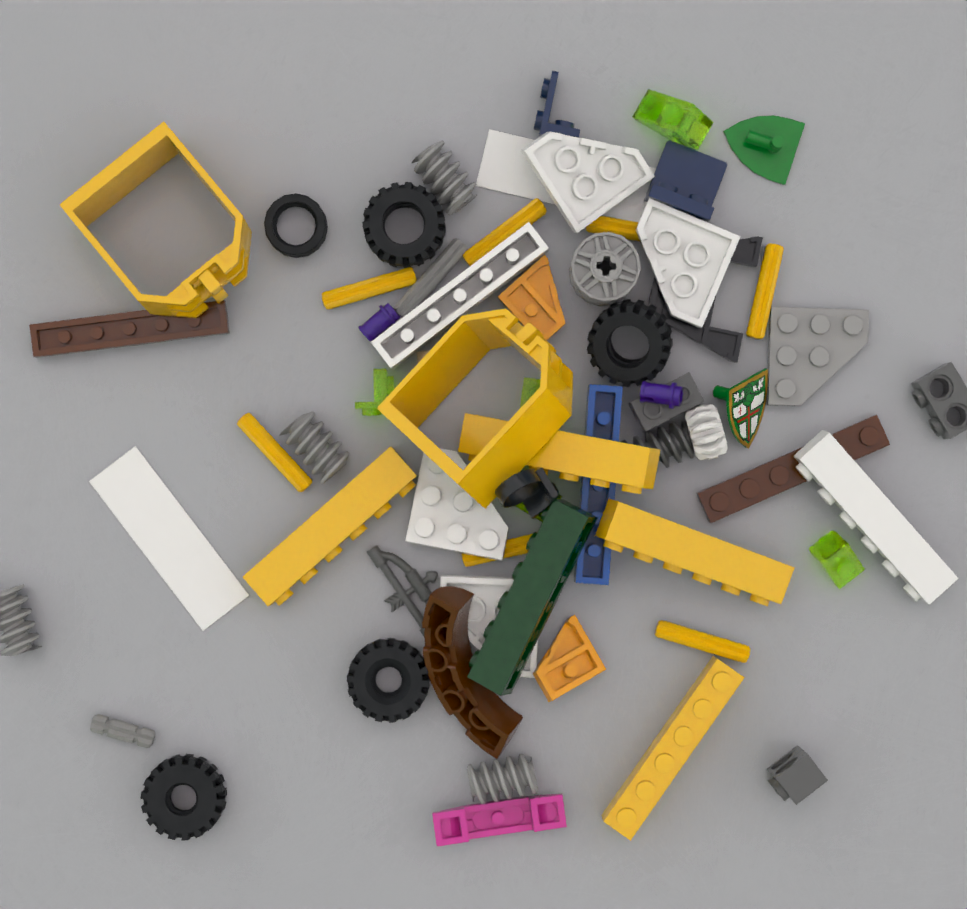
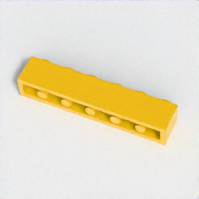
[458,413,660,494]
[242,446,418,607]
[595,498,795,607]
[601,656,745,841]

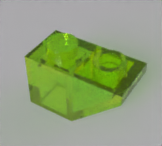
[632,89,714,151]

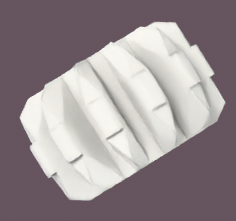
[684,404,728,460]

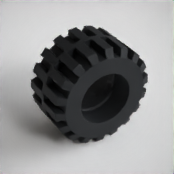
[362,182,446,268]
[587,299,673,387]

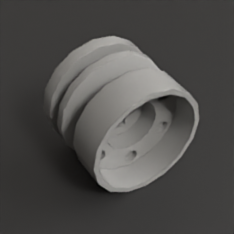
[569,232,641,306]

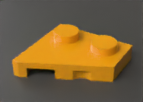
[498,255,566,340]

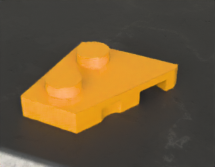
[533,615,606,702]

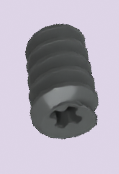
[621,421,694,468]

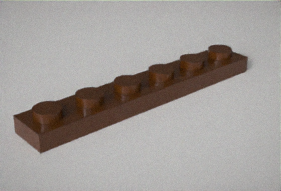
[29,300,230,358]
[696,415,890,523]

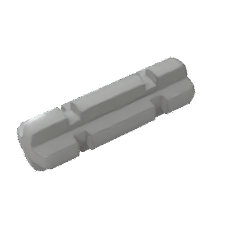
[90,714,155,748]

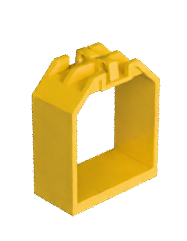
[59,121,252,318]
[377,308,573,509]

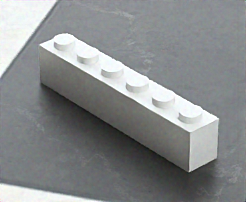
[371,222,549,371]
[793,430,959,605]

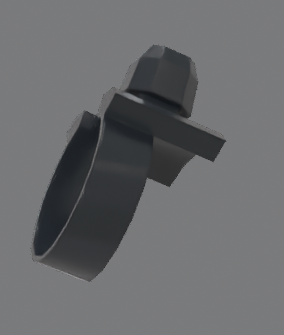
[495,468,559,519]

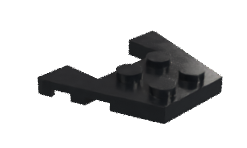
[648,236,763,363]

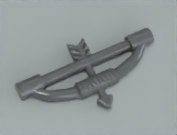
[367,545,438,638]

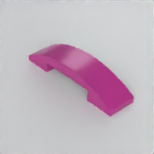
[432,793,567,847]

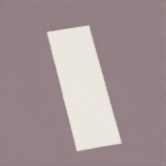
[476,129,656,222]
[89,446,250,631]

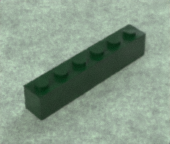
[467,499,598,696]

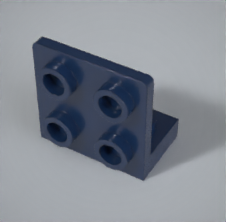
[644,140,727,222]

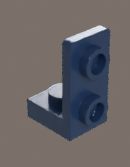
[534,71,580,138]

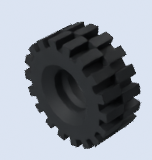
[347,638,430,723]
[141,754,227,841]

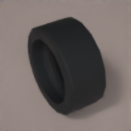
[264,193,328,258]

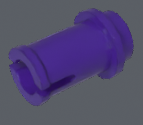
[358,303,401,342]
[640,381,683,409]

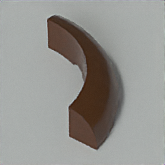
[422,586,523,759]

